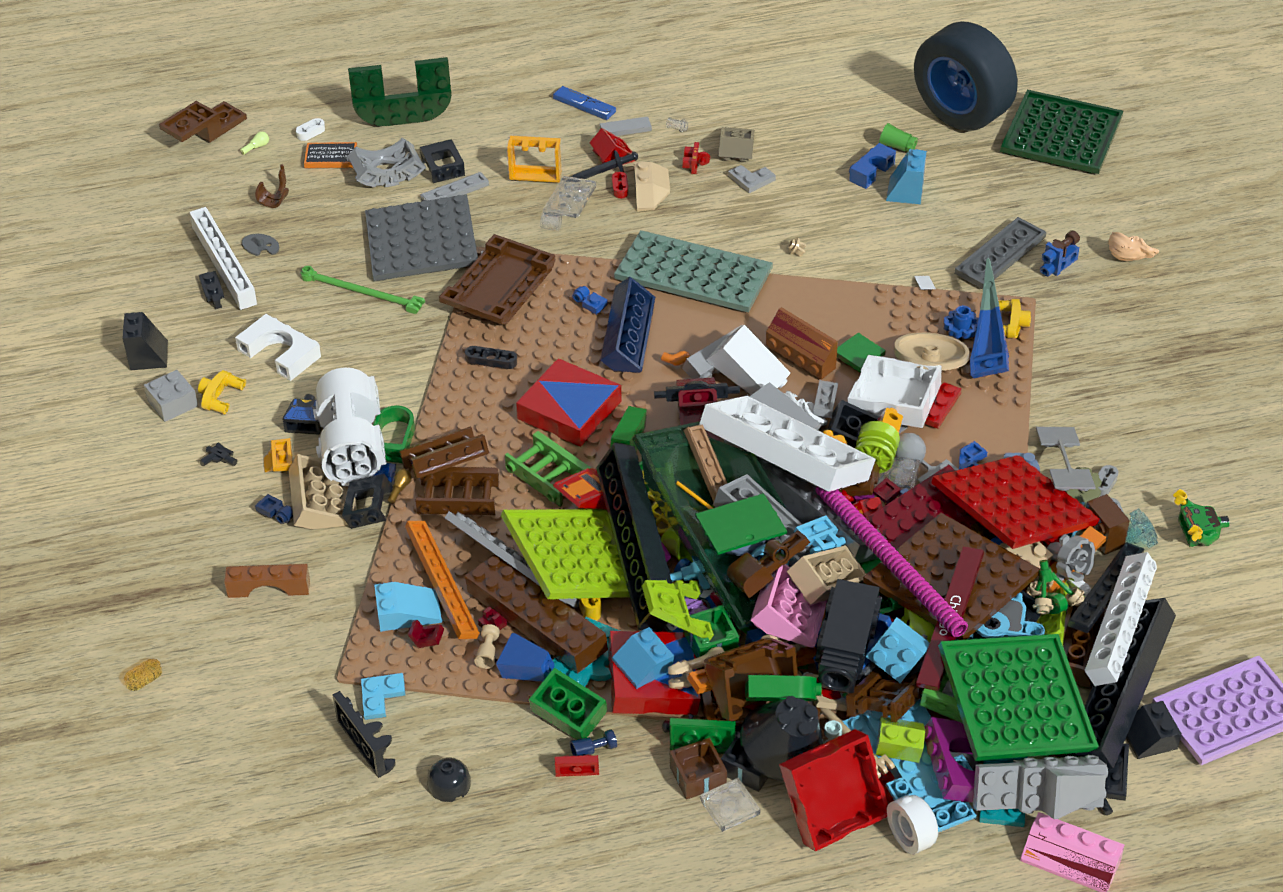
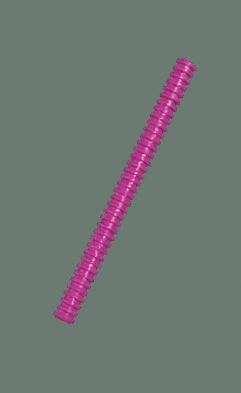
[816,486,968,637]

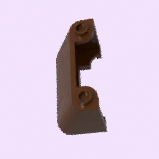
[704,638,798,721]

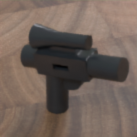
[199,442,238,466]

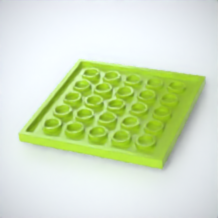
[501,509,630,599]

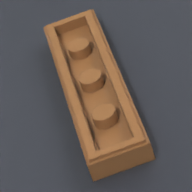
[684,424,727,502]

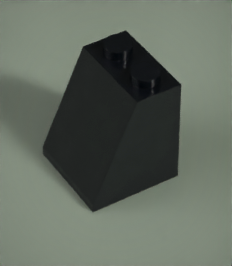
[122,312,168,371]

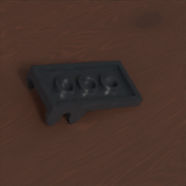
[332,691,396,778]

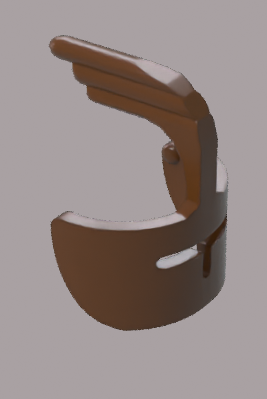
[255,164,289,208]

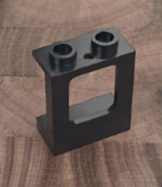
[420,139,465,183]
[342,474,393,529]

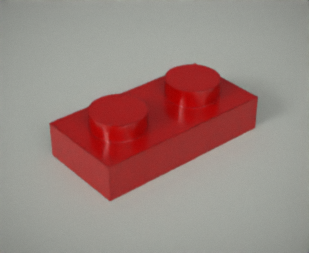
[555,755,599,777]

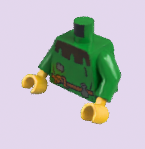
[1173,489,1230,547]

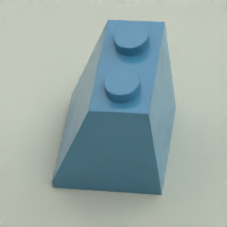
[886,149,927,205]

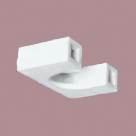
[235,314,321,381]

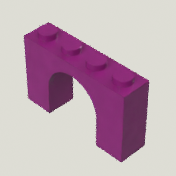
[924,717,975,803]

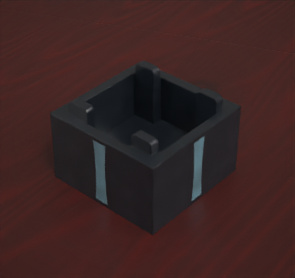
[721,732,769,792]

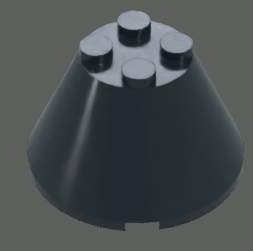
[740,696,824,781]

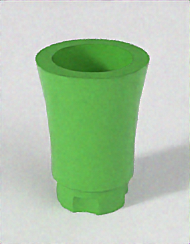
[879,123,918,152]

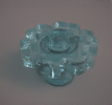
[1126,508,1158,548]

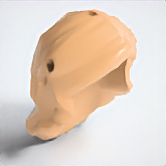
[1108,232,1159,261]

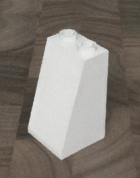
[706,325,790,395]

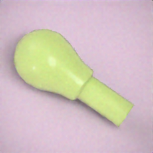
[240,131,269,155]

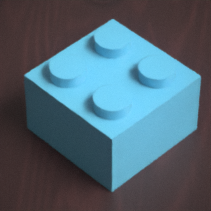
[866,617,930,683]

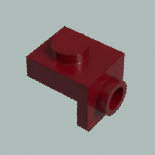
[408,620,444,648]

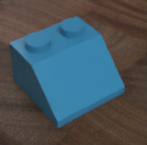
[612,627,674,689]

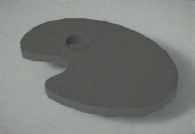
[242,234,280,256]

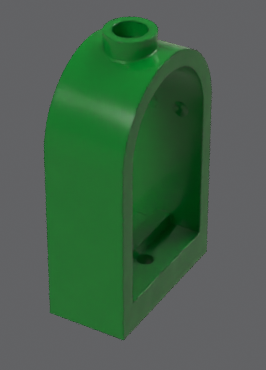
[373,405,415,463]
[745,675,822,702]

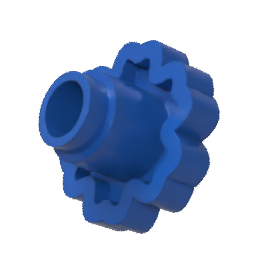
[944,305,979,339]

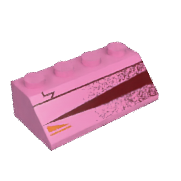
[1020,812,1125,892]

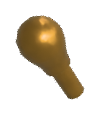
[388,469,412,503]

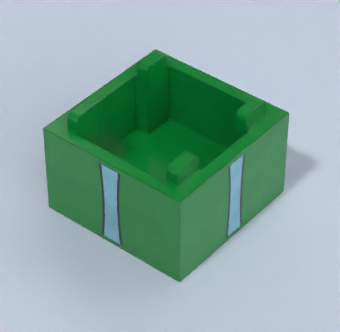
[683,605,739,658]

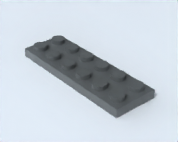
[954,217,1047,289]

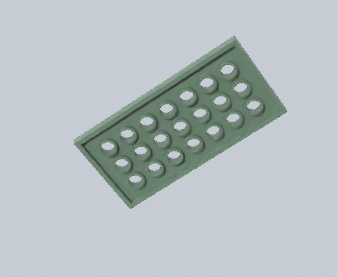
[614,230,773,313]

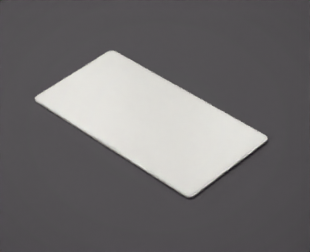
[914,276,936,289]

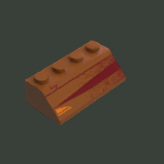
[766,307,838,380]

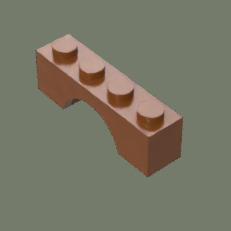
[224,564,310,598]

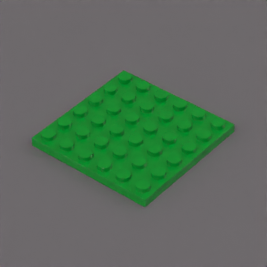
[938,634,1099,761]

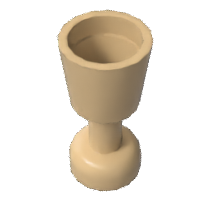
[474,624,500,669]

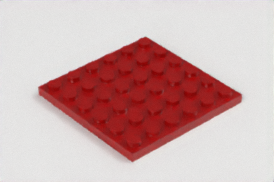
[931,455,1100,549]

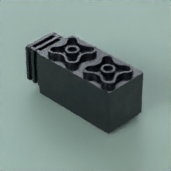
[815,579,882,693]

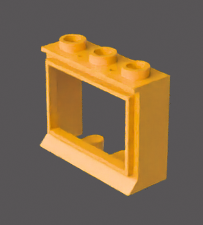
[507,136,562,183]

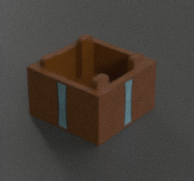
[669,738,727,800]

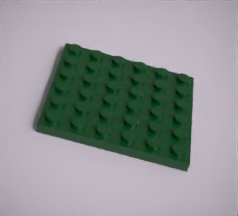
[1000,89,1124,174]

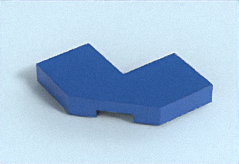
[959,441,988,470]

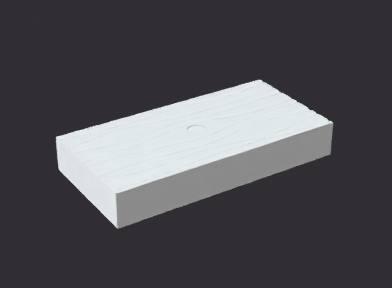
[699,396,876,492]

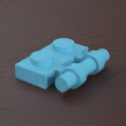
[793,516,846,554]

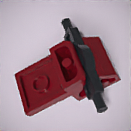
[654,377,740,448]

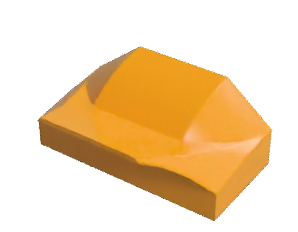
[264,438,293,472]

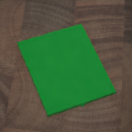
[695,493,787,555]

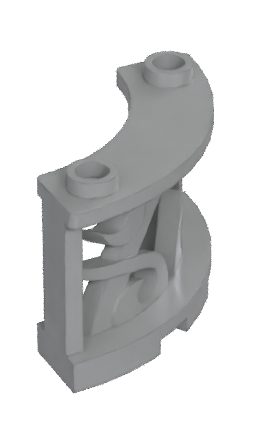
[346,138,426,187]

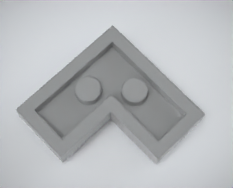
[728,165,776,193]

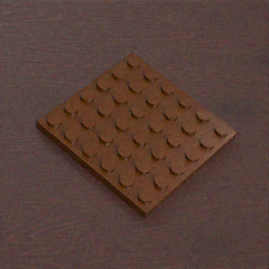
[863,513,1040,640]

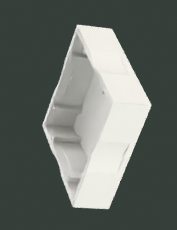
[848,355,941,428]

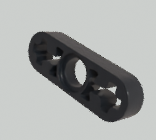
[465,346,517,369]

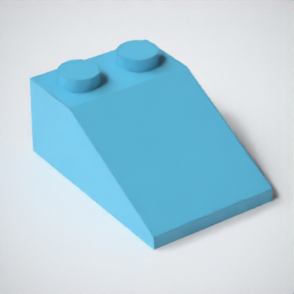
[374,582,442,631]

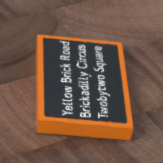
[304,142,358,168]

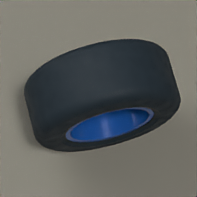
[914,21,1018,131]

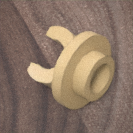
[788,237,806,256]

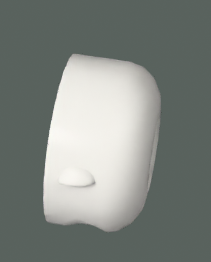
[887,795,938,855]

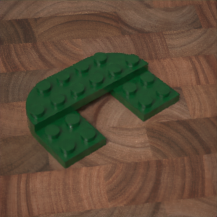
[348,57,452,126]

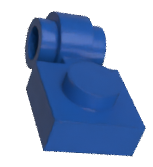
[572,286,608,314]

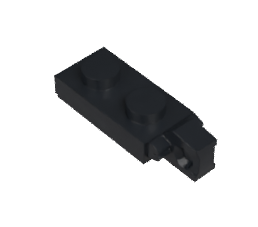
[199,271,224,309]

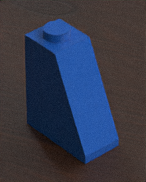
[496,633,555,682]

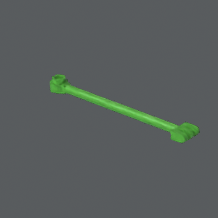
[300,266,425,314]

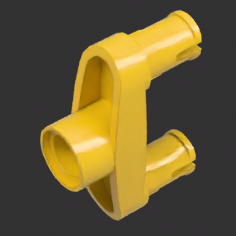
[998,299,1031,338]
[198,370,246,415]

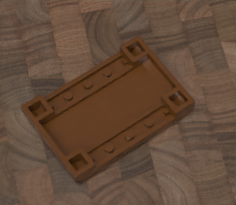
[439,234,556,324]

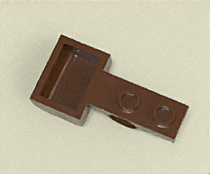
[727,530,810,598]

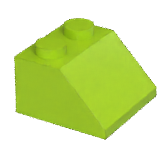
[875,716,925,763]

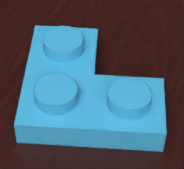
[361,673,406,720]

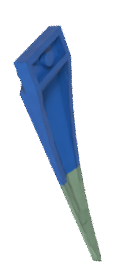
[970,258,1009,379]

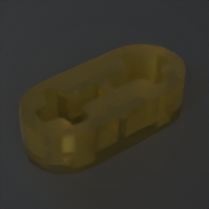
[124,659,162,691]

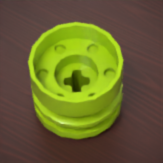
[855,421,900,473]

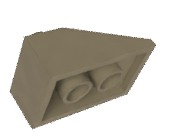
[718,127,755,161]

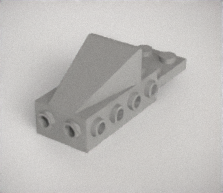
[973,755,1108,819]

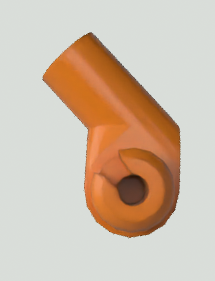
[661,351,690,366]

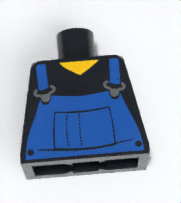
[282,394,321,435]

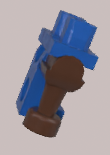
[1040,230,1080,277]

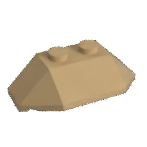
[634,162,670,211]

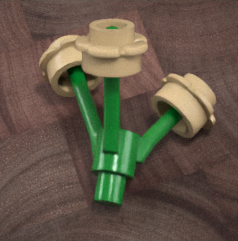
[1026,560,1085,614]

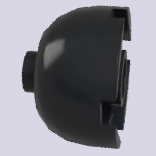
[427,757,471,802]

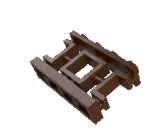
[846,666,925,723]

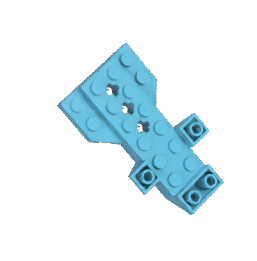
[842,699,977,833]

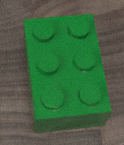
[529,668,607,740]

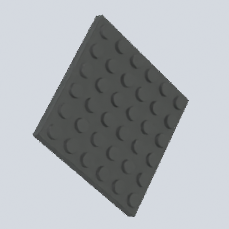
[365,194,478,281]

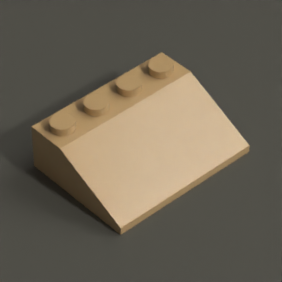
[289,454,357,530]

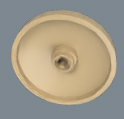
[894,332,969,370]

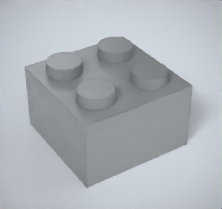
[144,370,198,422]

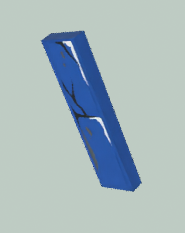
[553,86,616,120]

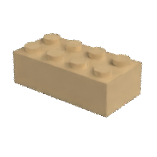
[787,545,866,605]

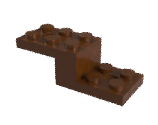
[159,100,247,142]

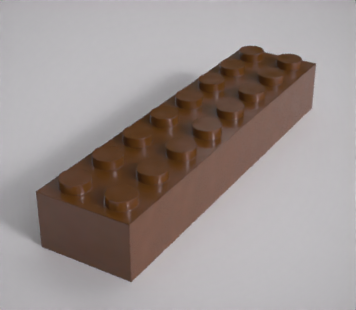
[465,554,608,674]

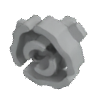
[1047,534,1095,582]

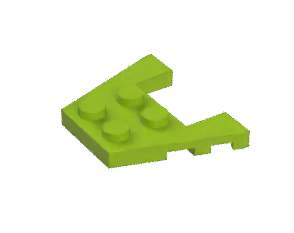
[642,580,714,640]

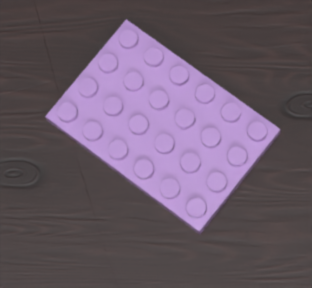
[1152,655,1283,765]

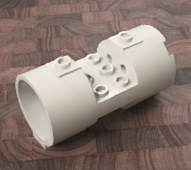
[313,368,386,486]

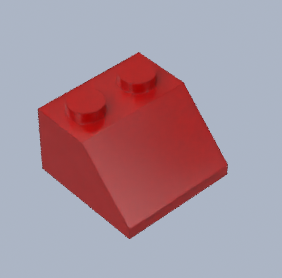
[589,128,635,165]

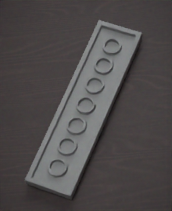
[445,511,579,608]

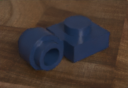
[255,494,293,524]

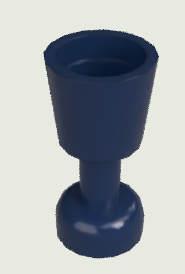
[570,729,617,756]

